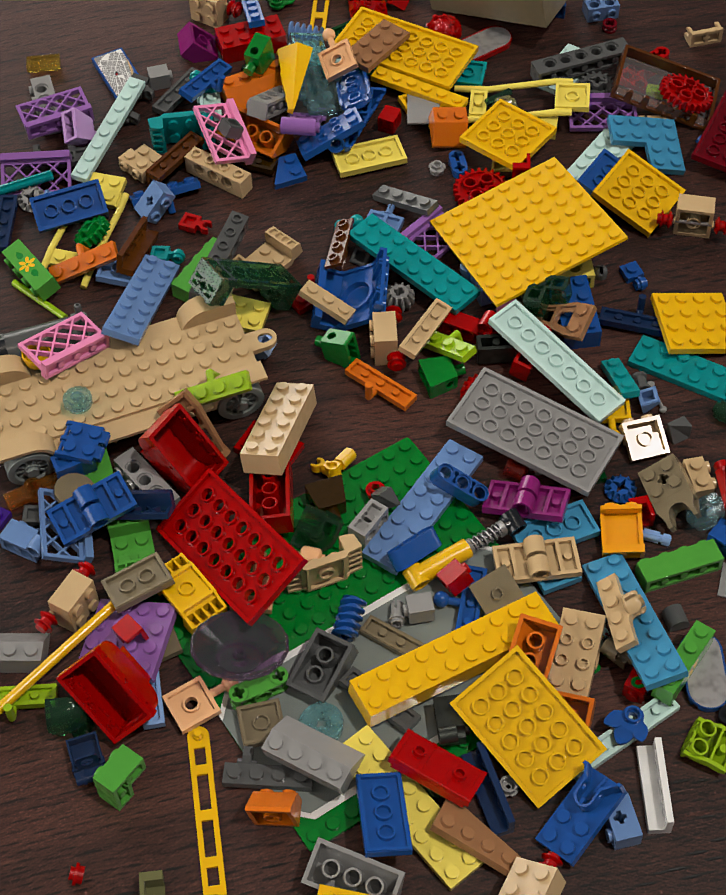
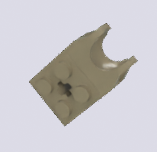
[638,453,702,532]

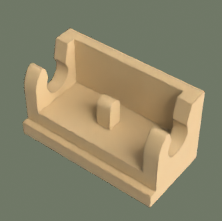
[684,21,724,48]

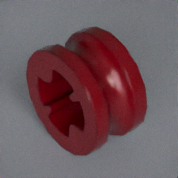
[602,18,617,34]

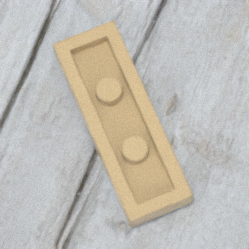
[298,280,356,325]

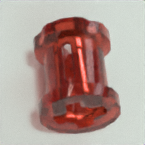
[503,459,529,483]

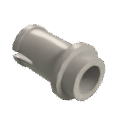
[389,600,405,628]

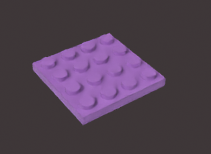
[79,599,178,683]

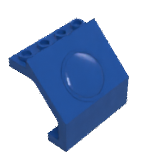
[310,247,390,331]

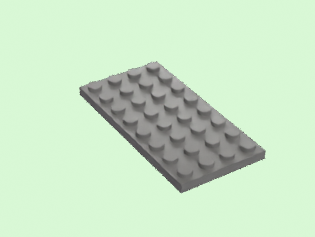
[446,367,624,497]

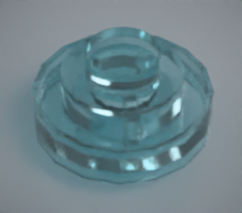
[63,386,93,414]

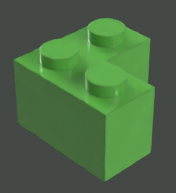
[93,744,146,811]

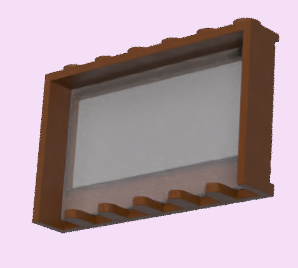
[609,44,721,131]

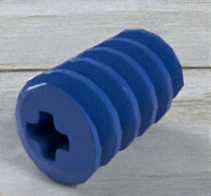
[331,595,367,643]

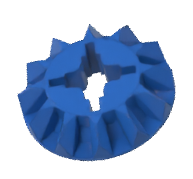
[604,474,637,503]

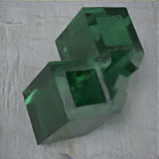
[523,275,572,318]

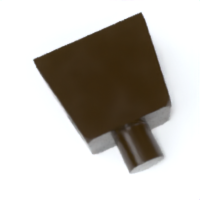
[304,475,347,524]

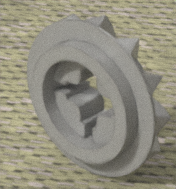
[18,186,44,212]

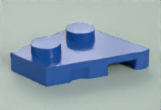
[274,153,307,190]

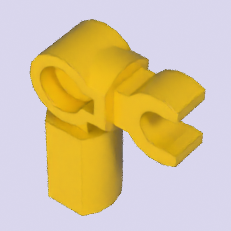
[310,447,356,478]

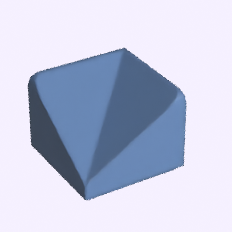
[638,386,661,414]

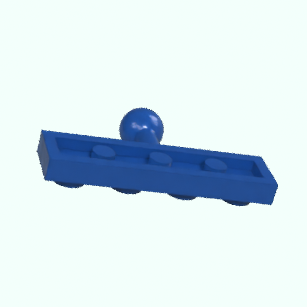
[433,565,488,630]

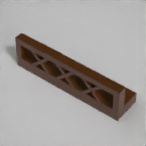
[145,131,204,186]
[116,216,159,277]

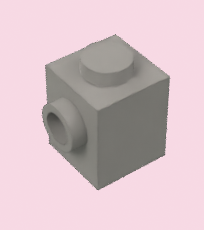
[147,64,173,90]
[402,591,435,624]

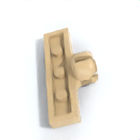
[596,573,647,654]

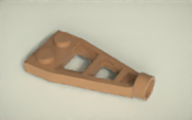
[522,302,597,341]
[156,388,231,458]

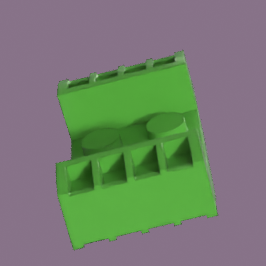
[107,520,155,573]

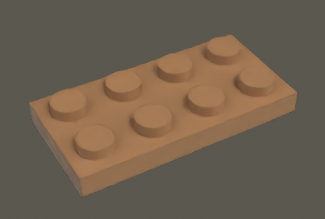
[351,19,410,73]

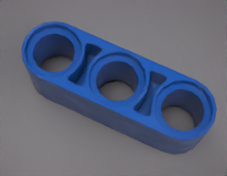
[430,463,489,507]
[387,526,442,572]

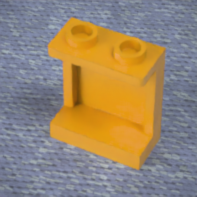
[600,502,645,558]

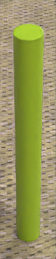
[11,279,68,319]

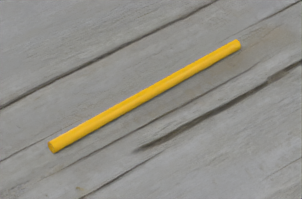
[0,601,116,715]

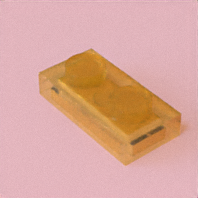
[26,53,61,73]

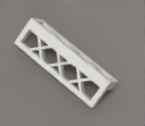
[636,737,674,834]

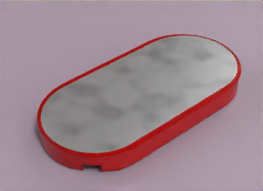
[461,26,512,61]

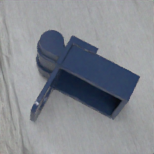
[65,731,106,787]

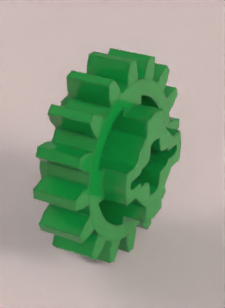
[74,215,111,248]

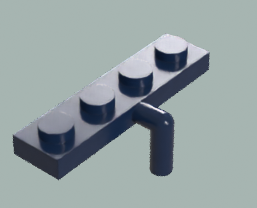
[0,194,19,252]
[599,294,663,337]

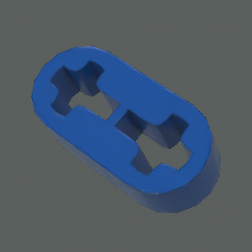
[449,150,468,179]

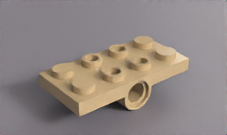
[492,534,582,584]
[548,607,606,697]

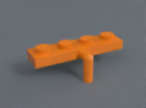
[48,241,118,284]
[345,358,417,411]

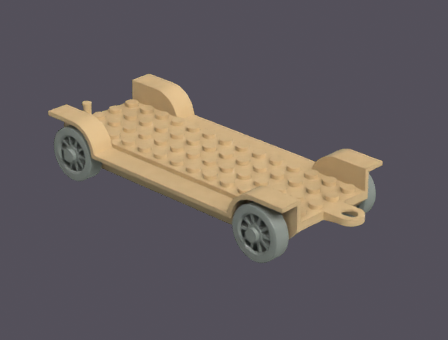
[0,287,277,485]

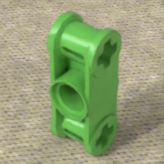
[229,666,289,710]

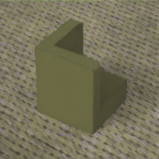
[139,870,166,895]

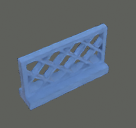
[38,487,94,563]

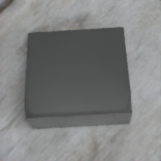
[349,245,373,266]

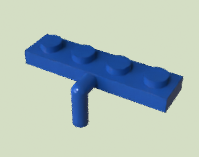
[178,58,232,103]
[129,177,201,214]

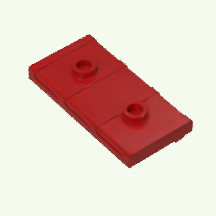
[388,728,487,808]

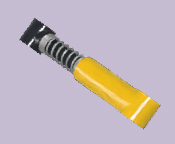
[402,508,527,592]

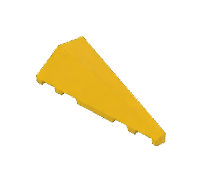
[276,42,313,114]

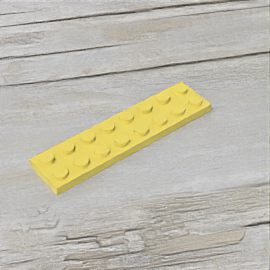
[343,725,484,892]

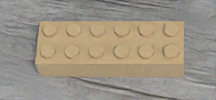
[240,382,317,476]

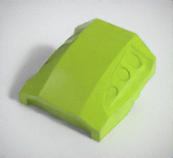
[680,716,726,774]

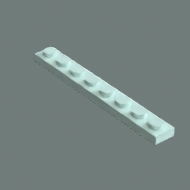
[71,77,146,183]

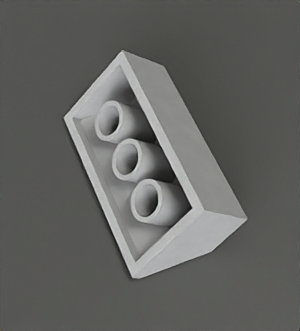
[0,633,50,673]
[261,715,365,796]
[301,837,406,895]

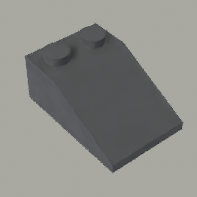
[286,627,359,703]

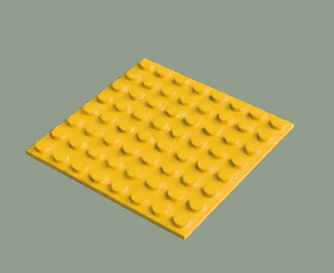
[430,157,628,307]

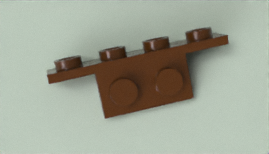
[324,218,354,271]

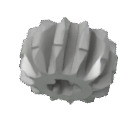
[386,282,415,313]

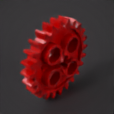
[658,73,714,114]
[453,167,508,206]

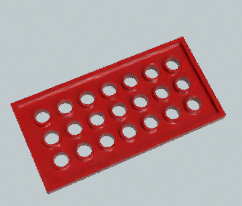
[156,468,308,626]

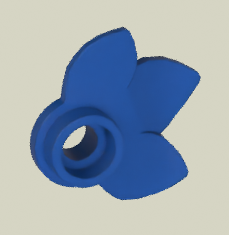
[603,705,648,745]

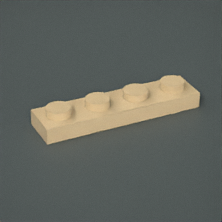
[398,298,452,360]

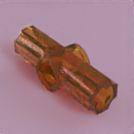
[3,472,58,511]

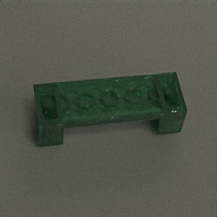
[189,257,302,310]

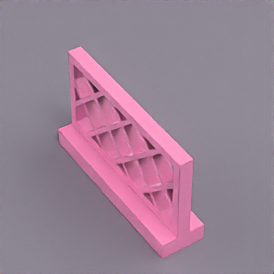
[193,98,257,165]
[18,312,110,380]

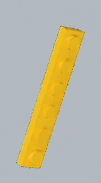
[371,66,469,107]

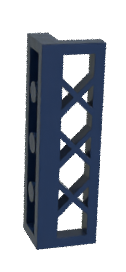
[116,489,176,520]
[461,741,515,837]

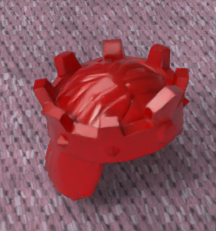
[425,13,462,39]

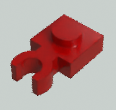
[178,212,212,235]

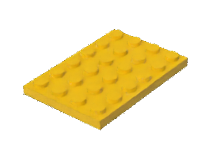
[450,645,607,809]

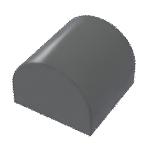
[661,604,690,633]

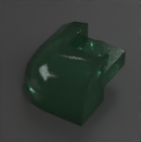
[290,504,344,552]
[45,697,95,738]

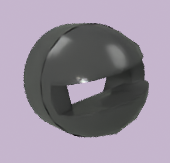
[594,265,608,281]

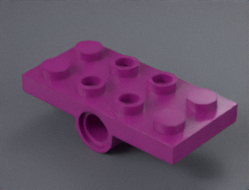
[482,475,571,523]

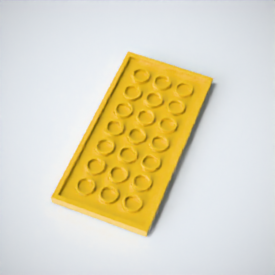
[334,6,479,91]

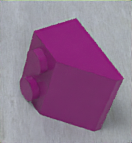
[177,21,218,63]

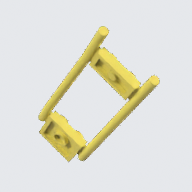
[454,78,590,123]
[41,172,129,289]

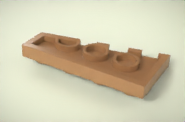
[430,799,521,876]

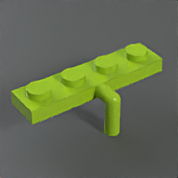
[424,330,477,363]
[174,369,253,406]
[0,683,58,722]

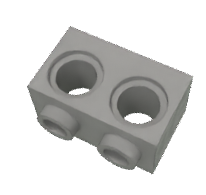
[348,498,389,549]

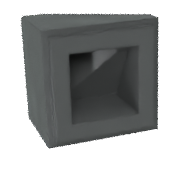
[217,117,244,140]
[665,416,692,445]
[370,486,400,509]

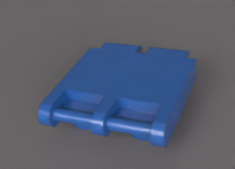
[54,420,111,465]

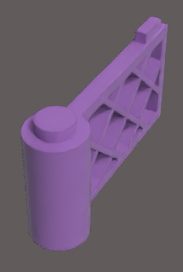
[280,112,327,136]

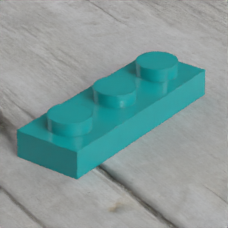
[601,358,640,399]

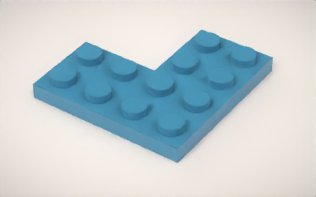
[607,115,686,175]
[512,499,601,595]

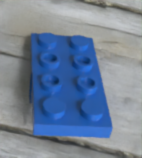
[296,107,365,161]
[46,470,139,547]

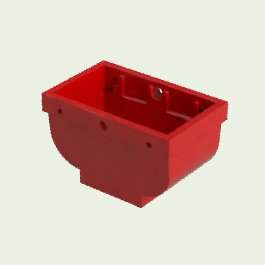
[138,403,229,494]
[56,640,158,744]

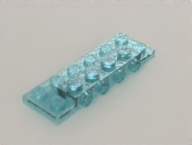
[289,32,343,116]

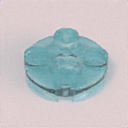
[686,492,726,531]
[299,701,344,740]

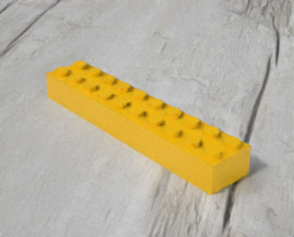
[348,591,559,728]

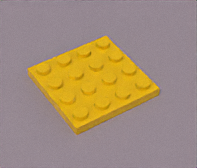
[459,99,557,170]
[590,149,686,237]
[650,293,726,354]

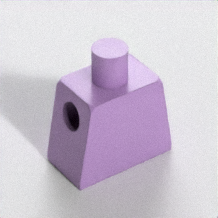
[61,107,97,146]

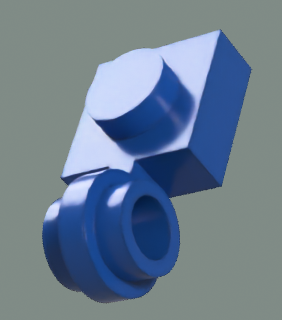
[619,261,648,291]

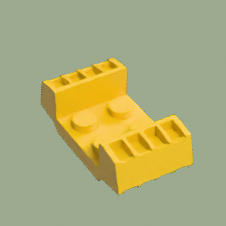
[157,553,228,636]

